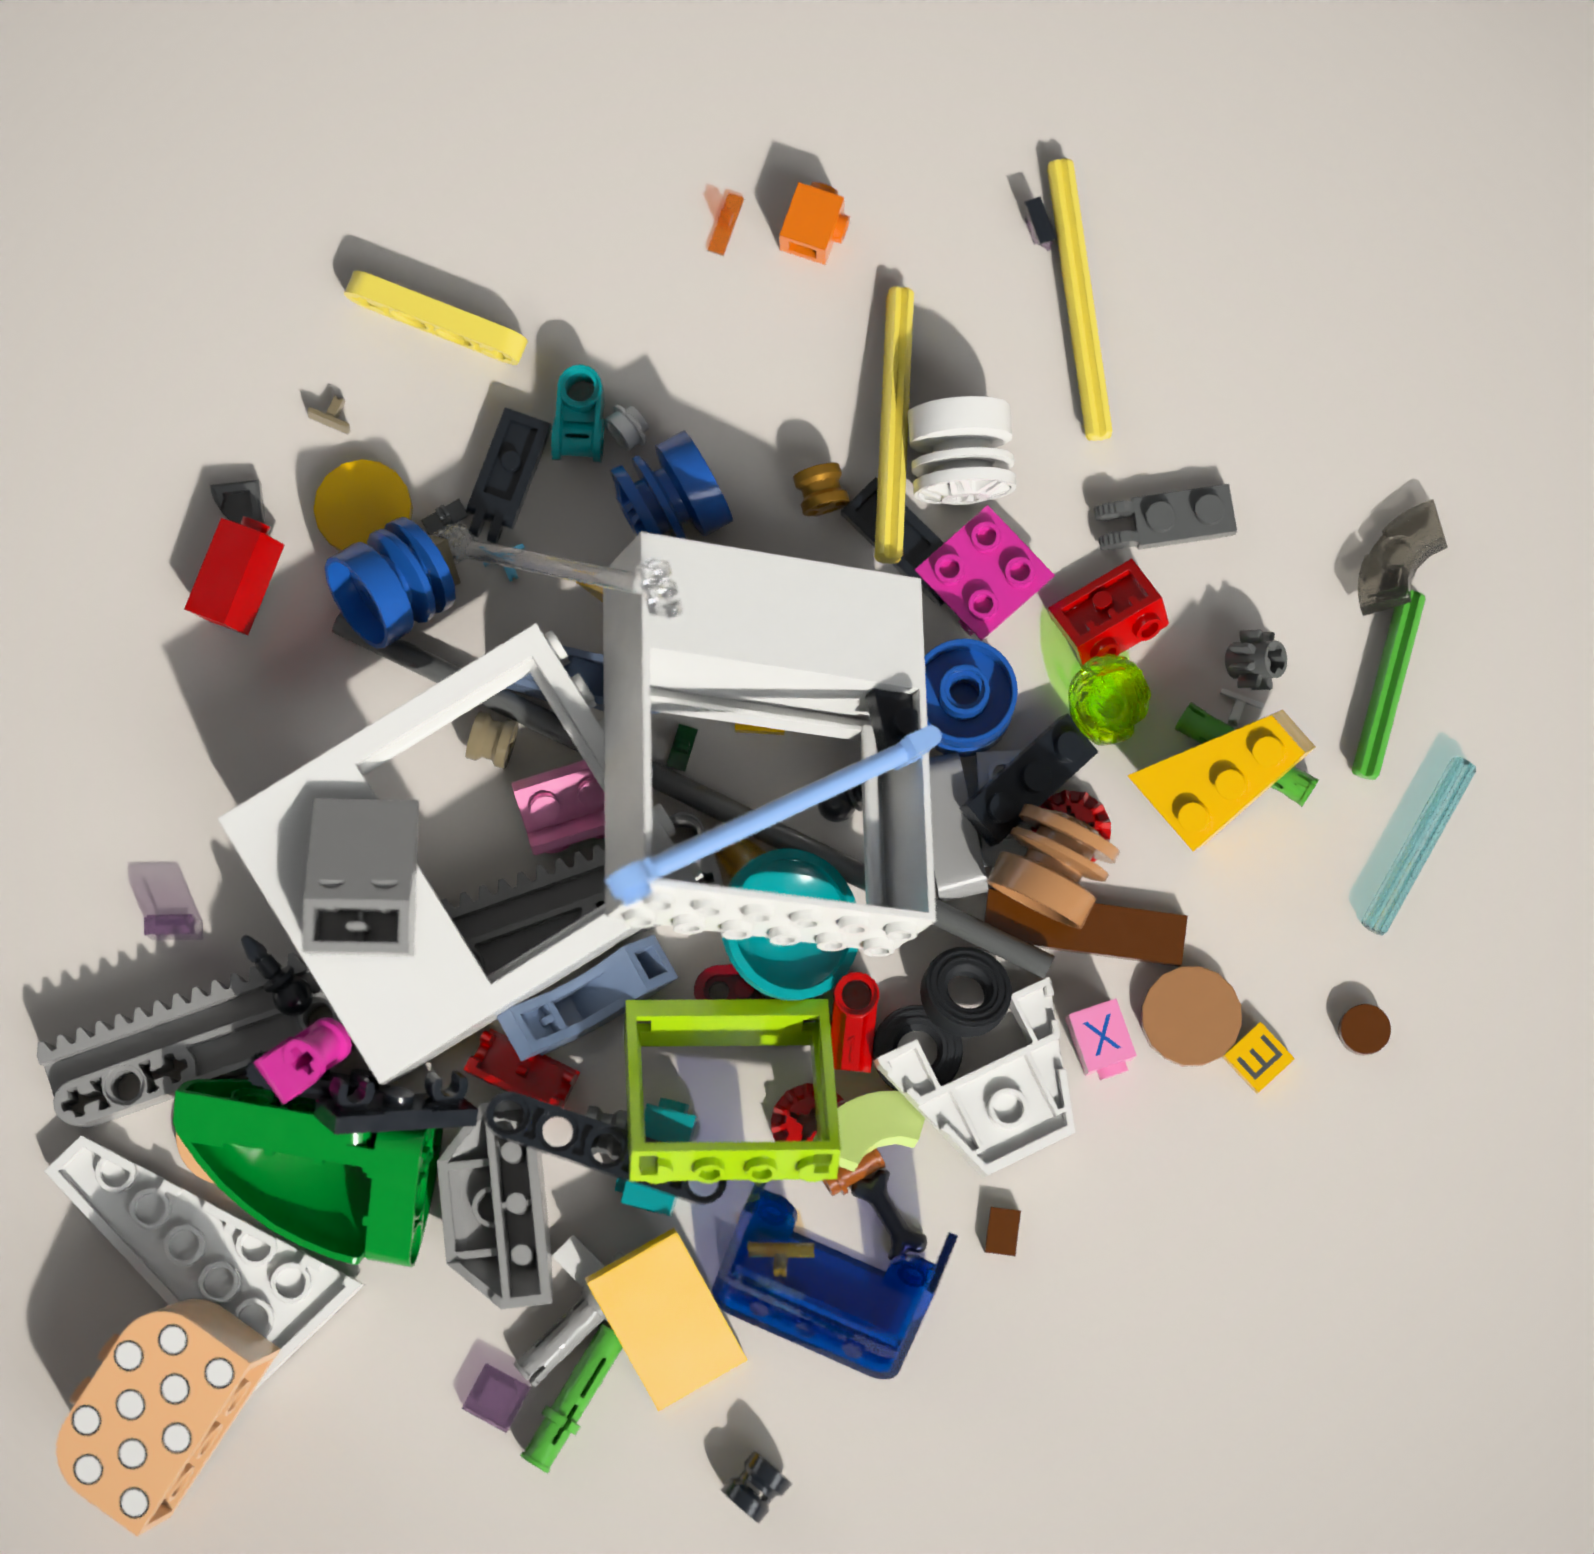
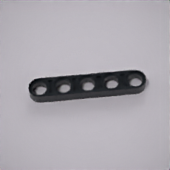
[485,1091,727,1205]

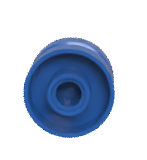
[925,639,1018,757]

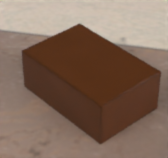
[984,1207,1021,1257]

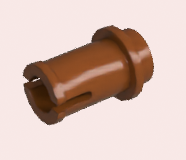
[822,1148,885,1196]

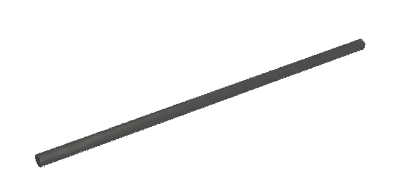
[332,612,1055,978]

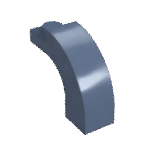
[497,934,679,1061]

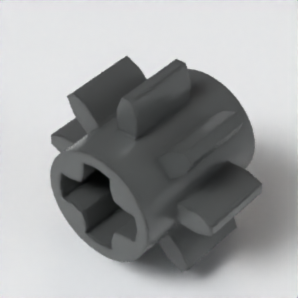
[1225,629,1287,690]

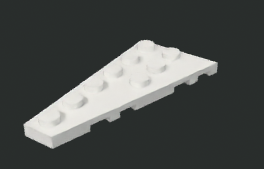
[44,1136,365,1392]

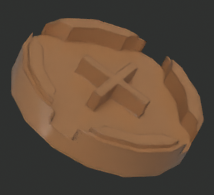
[1141,966,1242,1067]

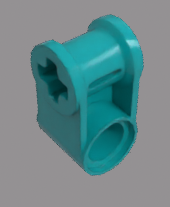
[551,364,605,463]

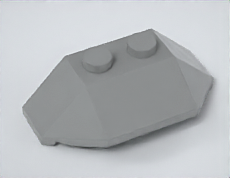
[437,1101,553,1309]

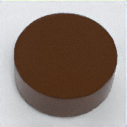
[1338,1004,1391,1056]

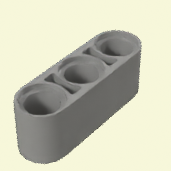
[929,752,988,901]

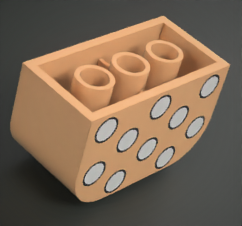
[56,1299,281,1536]

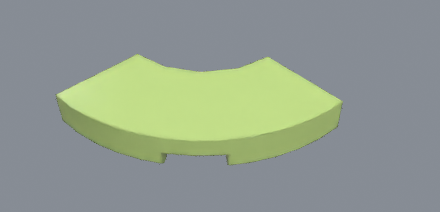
[812,1091,925,1172]

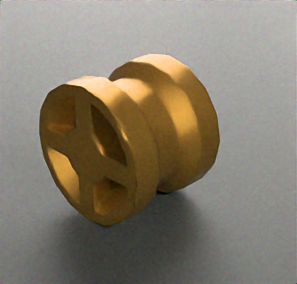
[793,462,850,517]

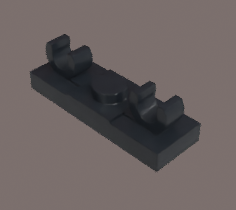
[314,1071,478,1135]

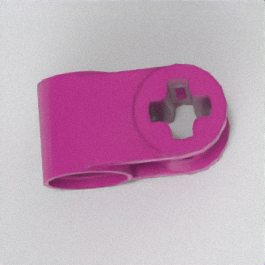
[253,1017,352,1105]

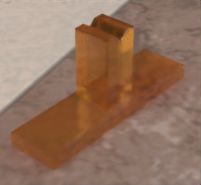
[708,193,744,256]

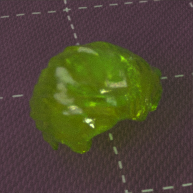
[1068,654,1151,746]

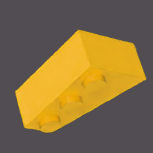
[1127,709,1316,852]

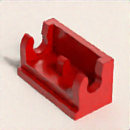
[463,1028,581,1108]

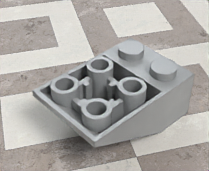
[302,798,419,957]

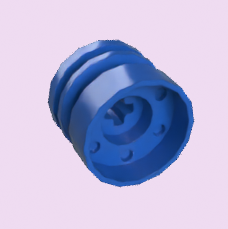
[609,431,733,539]
[325,517,456,649]

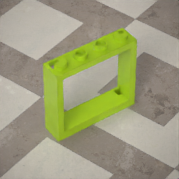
[624,999,841,1184]

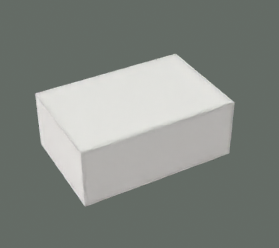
[552,1234,605,1287]

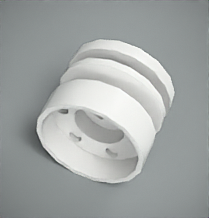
[908,396,1016,505]

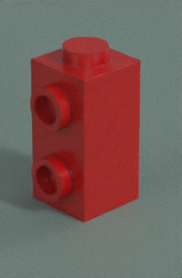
[184,516,285,636]

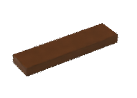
[984,889,1188,967]

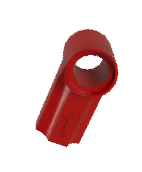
[831,972,880,1073]

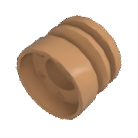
[986,804,1120,929]

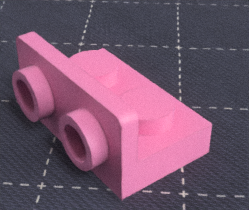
[511,760,605,855]

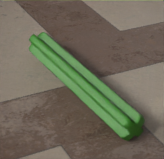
[1352,589,1426,780]

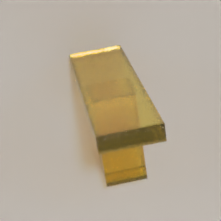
[748,1242,815,1277]

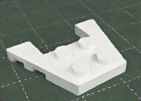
[873,977,1075,1178]

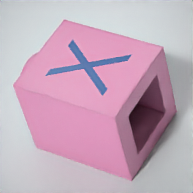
[1065,998,1137,1080]

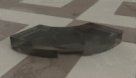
[1358,499,1448,616]

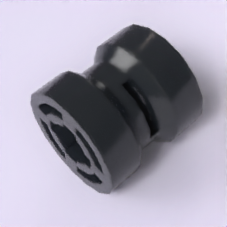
[721,1450,793,1524]

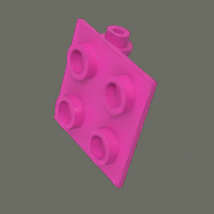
[915,505,1055,641]

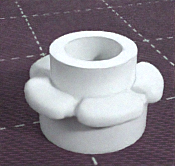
[604,405,649,451]

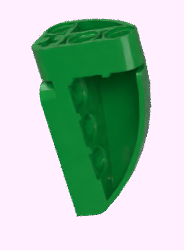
[173,1079,444,1267]

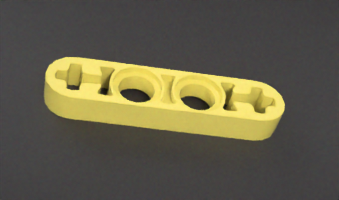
[344,270,528,365]

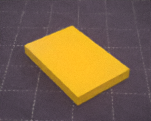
[584,1228,747,1411]

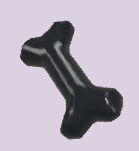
[851,1170,927,1261]

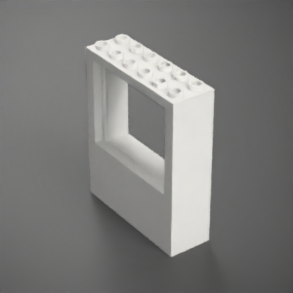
[603,532,936,957]
[217,623,704,1085]

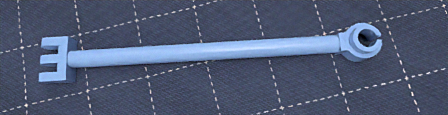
[605,725,942,907]

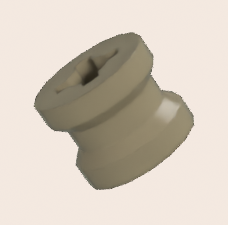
[465,711,519,769]

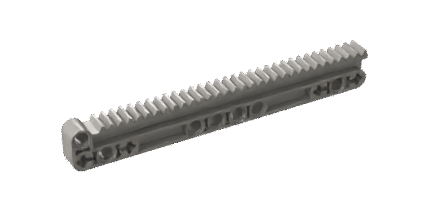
[37,812,723,1128]

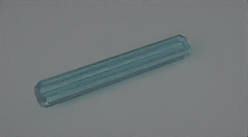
[1361,756,1476,936]

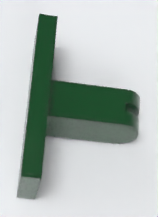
[666,724,698,772]

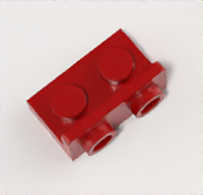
[1048,558,1169,673]

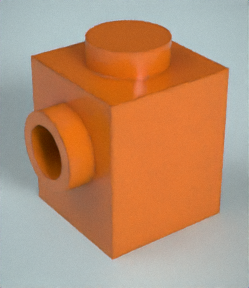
[779,182,850,265]

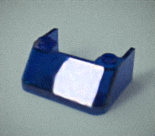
[711,1181,958,1379]

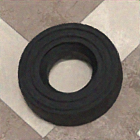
[920,947,1012,1037]
[872,1005,963,1091]

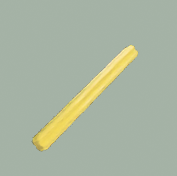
[1047,158,1113,441]
[874,286,914,564]

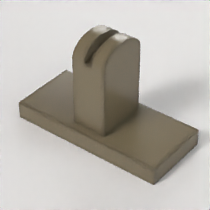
[307,395,351,435]

